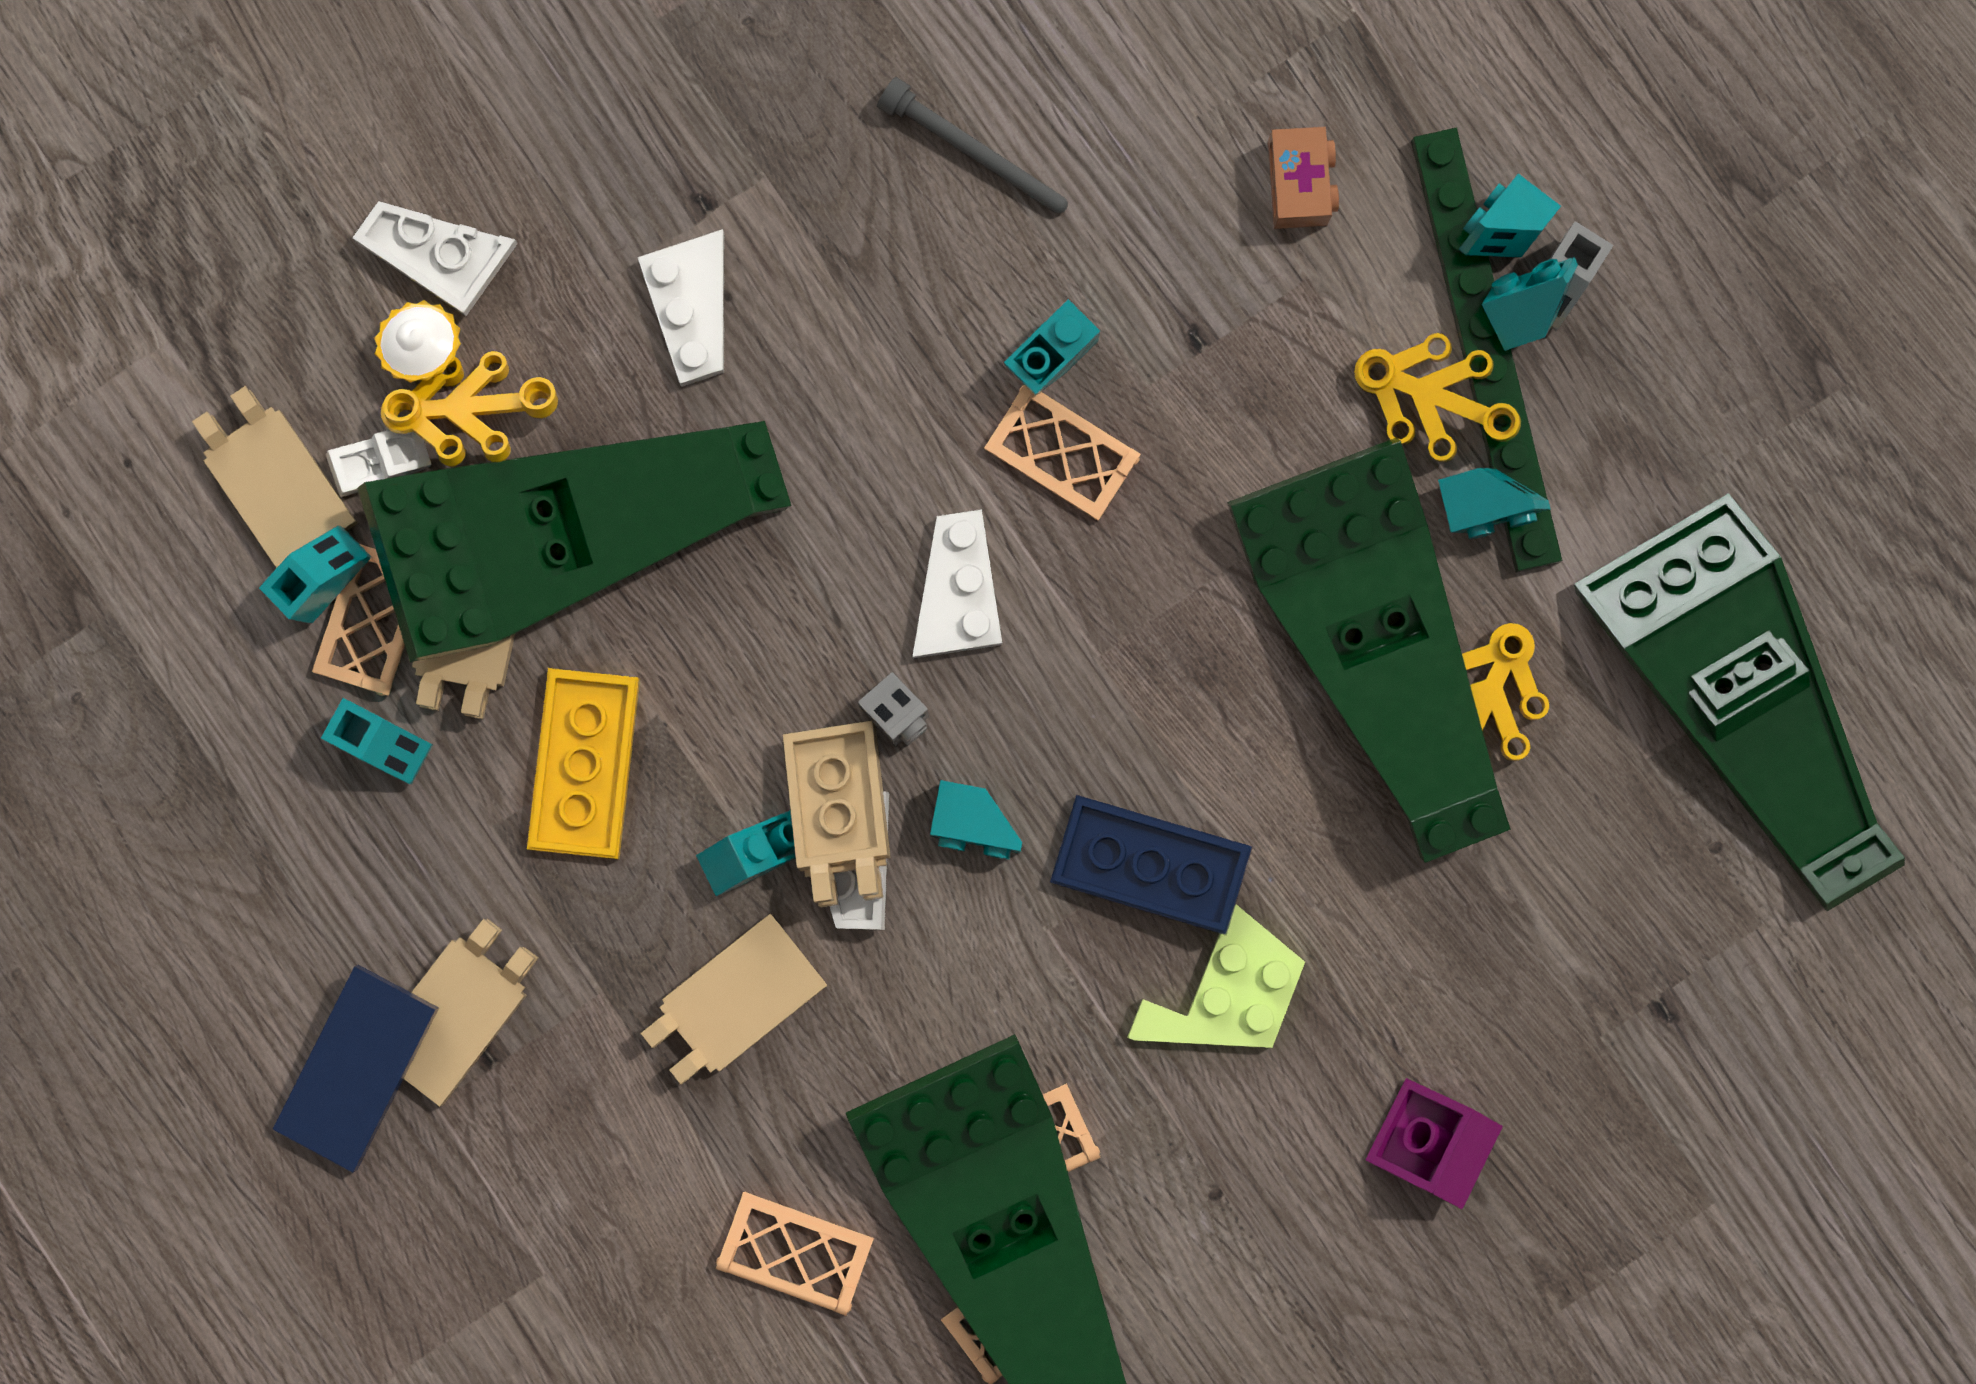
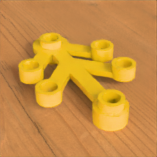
[1354,333,1521,462]
[381,351,558,466]
[1462,623,1549,761]

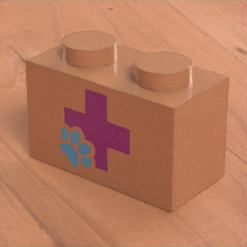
[1268,127,1339,229]

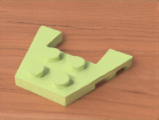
[1127,905,1305,1048]

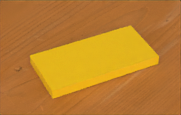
[527,668,640,859]

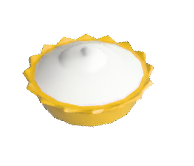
[374,300,461,383]

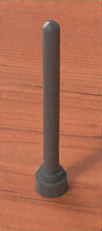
[877,77,1068,213]

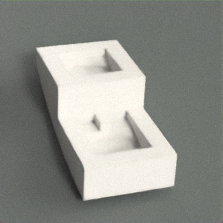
[326,430,432,497]

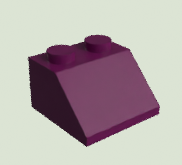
[1366,1078,1503,1209]

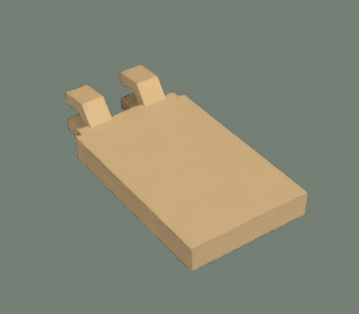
[192,386,358,568]
[412,634,515,720]
[783,721,891,907]
[640,913,828,1084]
[404,919,539,1106]

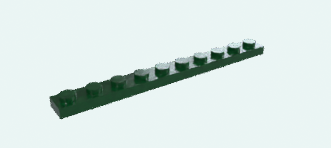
[1411,127,1563,573]

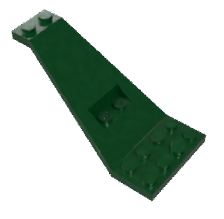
[357,421,792,662]
[1227,438,1511,863]
[1574,493,1905,911]
[846,1034,1126,1384]

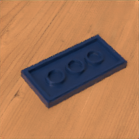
[1050,795,1253,936]
[273,965,439,1173]

